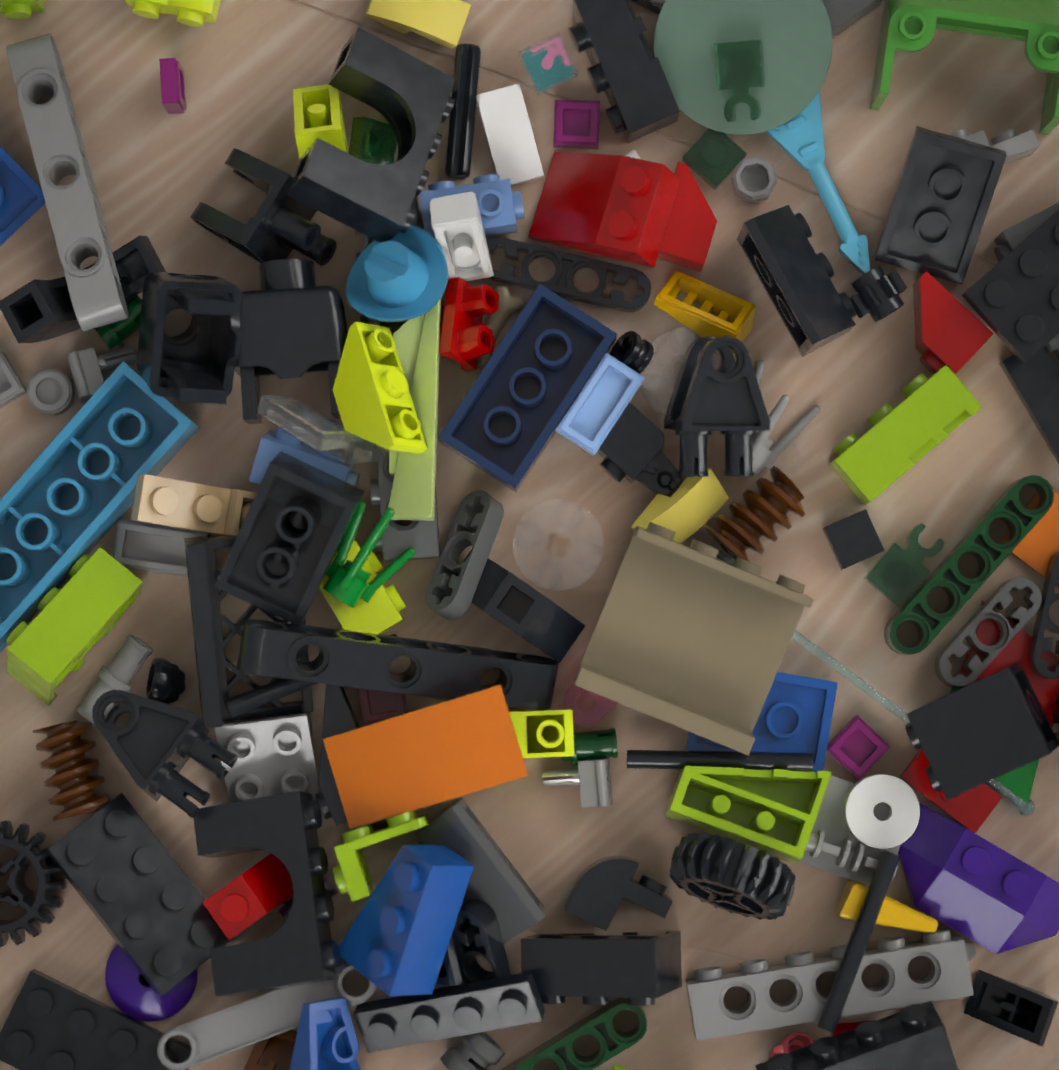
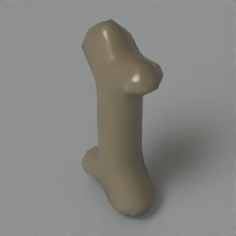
[477,283,526,370]

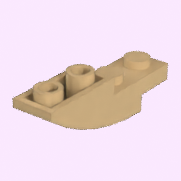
[131,474,256,536]

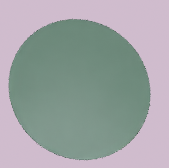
[654,0,832,135]

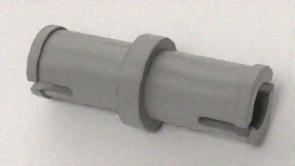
[76,634,154,724]

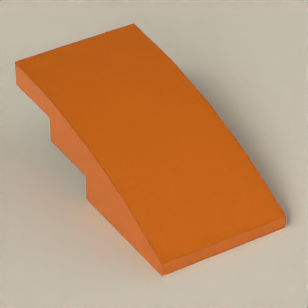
[323,685,528,829]

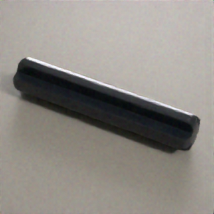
[445,43,481,178]

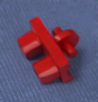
[439,277,499,372]

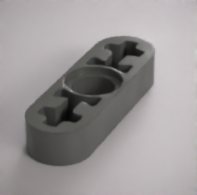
[426,490,504,620]
[934,577,1042,687]

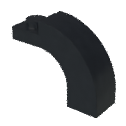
[0,235,167,343]

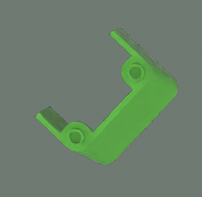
[870,0,1059,135]

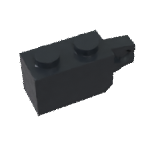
[579,402,683,496]

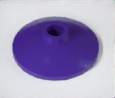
[105,944,198,1022]

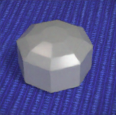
[731,156,777,204]

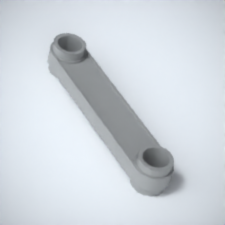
[157,963,376,1070]

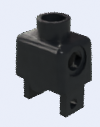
[234,259,348,424]
[136,272,242,404]

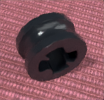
[610,331,654,374]

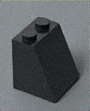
[905,661,1059,800]

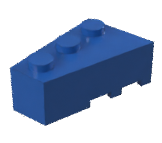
[338,845,474,996]

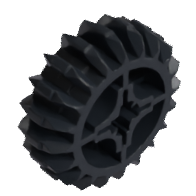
[0,820,67,947]
[669,832,796,920]

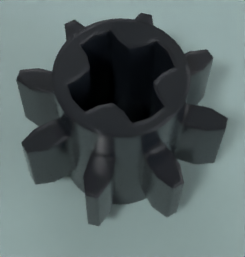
[850,266,907,323]

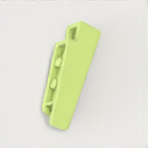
[388,298,441,521]

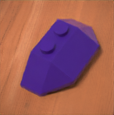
[898,803,1059,954]

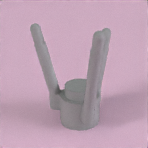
[753,360,820,476]

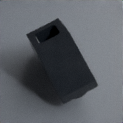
[456,549,586,663]

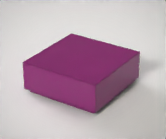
[159,58,186,114]
[553,100,600,149]
[827,715,891,780]

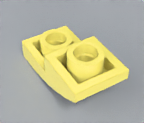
[365,0,471,50]
[631,467,729,543]

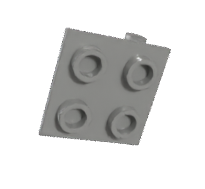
[215,713,320,803]
[798,775,901,886]

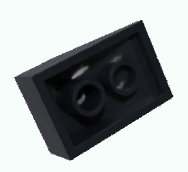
[214,451,365,627]

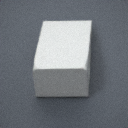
[476,84,544,186]
[430,192,494,281]

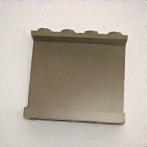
[573,522,813,756]

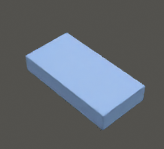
[555,353,645,456]

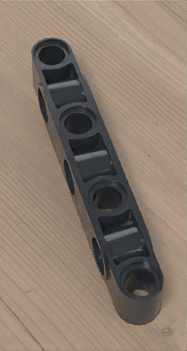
[237,619,559,710]

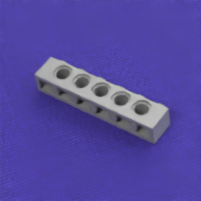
[685,929,974,1041]

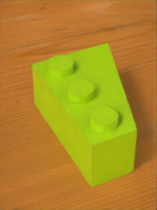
[829,365,983,505]
[6,547,143,706]
[664,766,832,864]

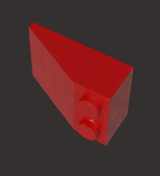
[528,151,681,268]

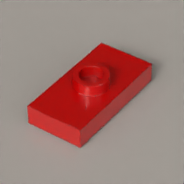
[899,748,1002,833]

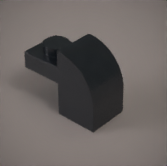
[564,856,673,931]

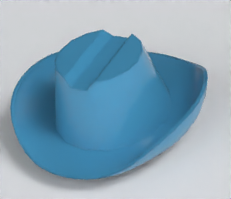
[346,225,448,322]

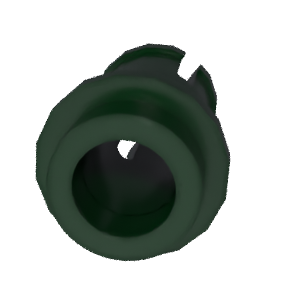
[94,295,142,350]
[562,728,618,765]

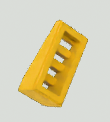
[654,270,757,355]
[834,880,939,933]

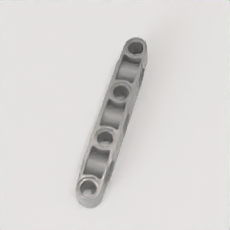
[6,33,129,331]

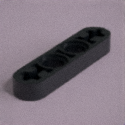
[487,237,651,312]

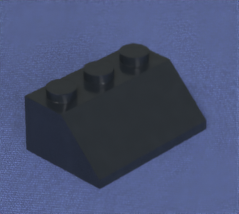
[737,205,857,357]

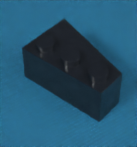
[568,0,680,143]
[521,931,682,1006]

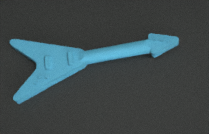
[765,91,870,275]

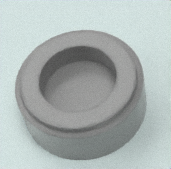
[27,369,75,416]

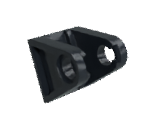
[190,148,337,266]
[664,336,770,477]
[92,690,238,818]

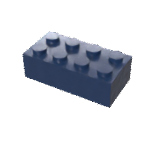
[438,284,617,492]

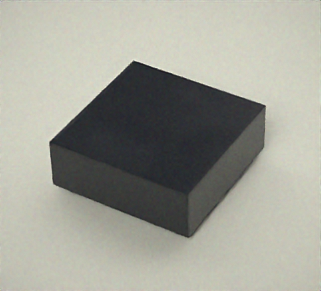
[822,509,885,570]

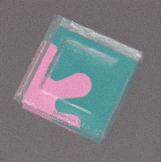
[518,32,578,95]

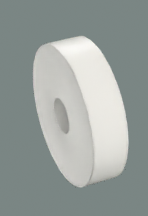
[843,774,920,849]

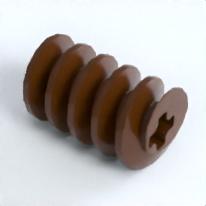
[705,466,805,562]
[32,720,109,821]

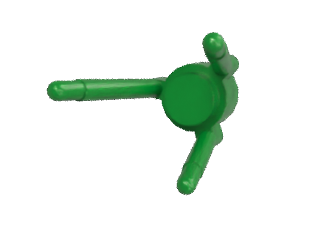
[323,501,415,608]

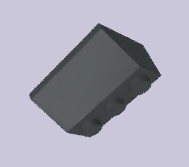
[416,798,545,944]

